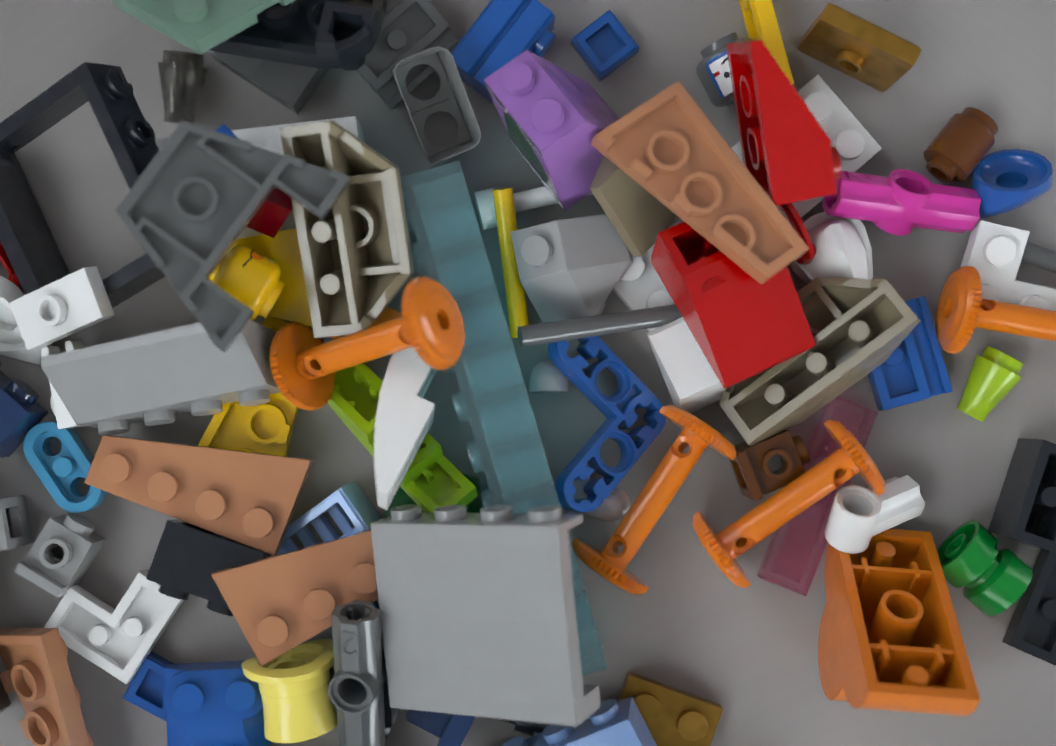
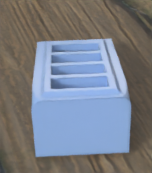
[277,481,381,555]

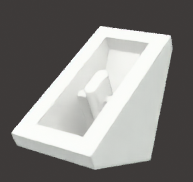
[646,317,726,413]

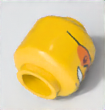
[209,244,286,321]

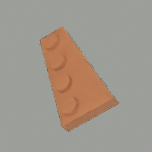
[84,435,314,555]

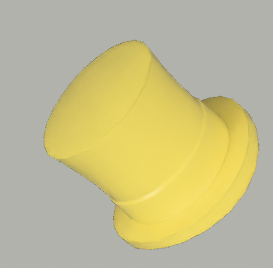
[241,638,338,743]

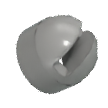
[529,358,569,394]

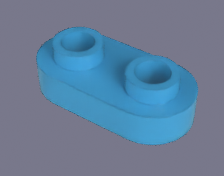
[23,421,107,513]

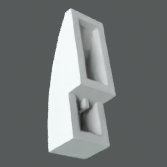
[374,347,437,510]

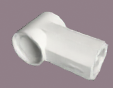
[824,475,925,554]

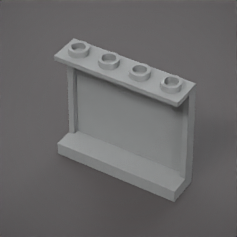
[370,504,601,727]

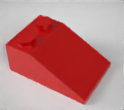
[726,40,841,206]

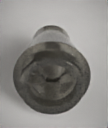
[157,50,208,124]

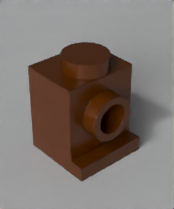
[728,430,810,501]

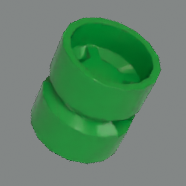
[937,520,1033,617]

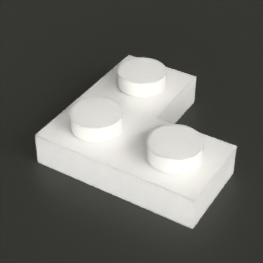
[960,220,1056,311]
[44,570,184,684]

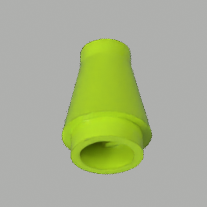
[956,346,1024,423]

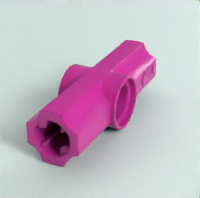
[822,169,982,236]

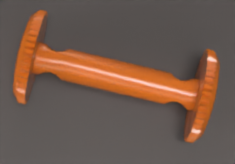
[935,266,1056,354]
[270,276,465,411]
[571,405,736,595]
[692,419,885,588]

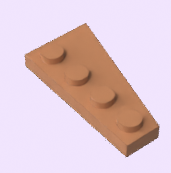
[591,81,809,284]
[211,529,379,666]
[0,628,94,746]

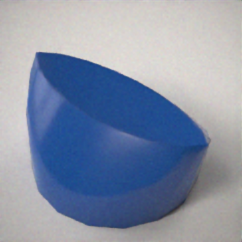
[971,149,1053,218]

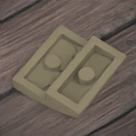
[590,155,677,256]

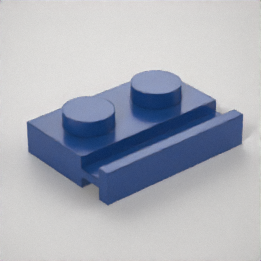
[868,296,953,411]

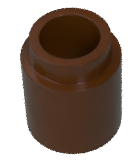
[924,107,998,183]

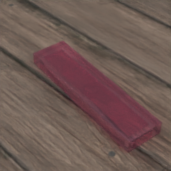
[757,396,878,596]

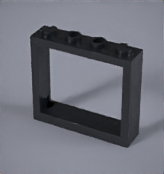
[0,62,165,308]

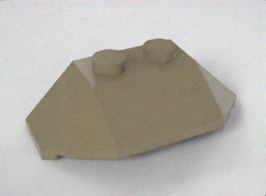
[280,121,414,338]
[719,277,920,446]

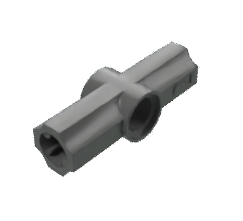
[328,600,387,746]

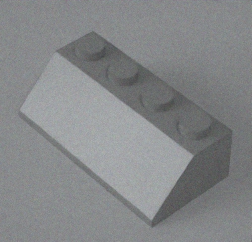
[41,320,280,435]

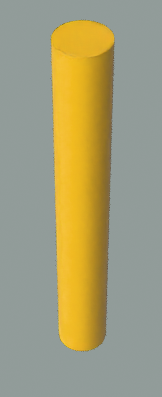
[493,187,529,338]

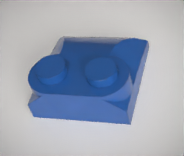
[163,660,271,746]

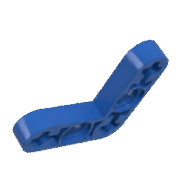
[548,336,666,513]

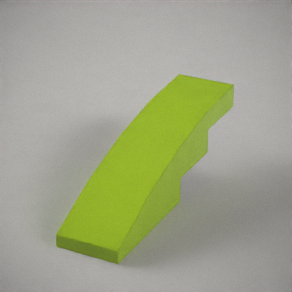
[328,363,478,512]

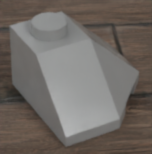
[510,214,633,323]

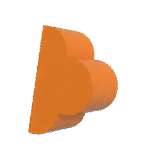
[818,529,981,716]

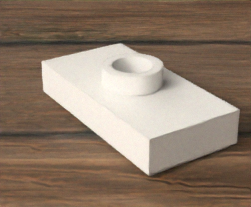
[9,266,115,351]

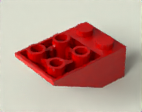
[650,221,816,389]

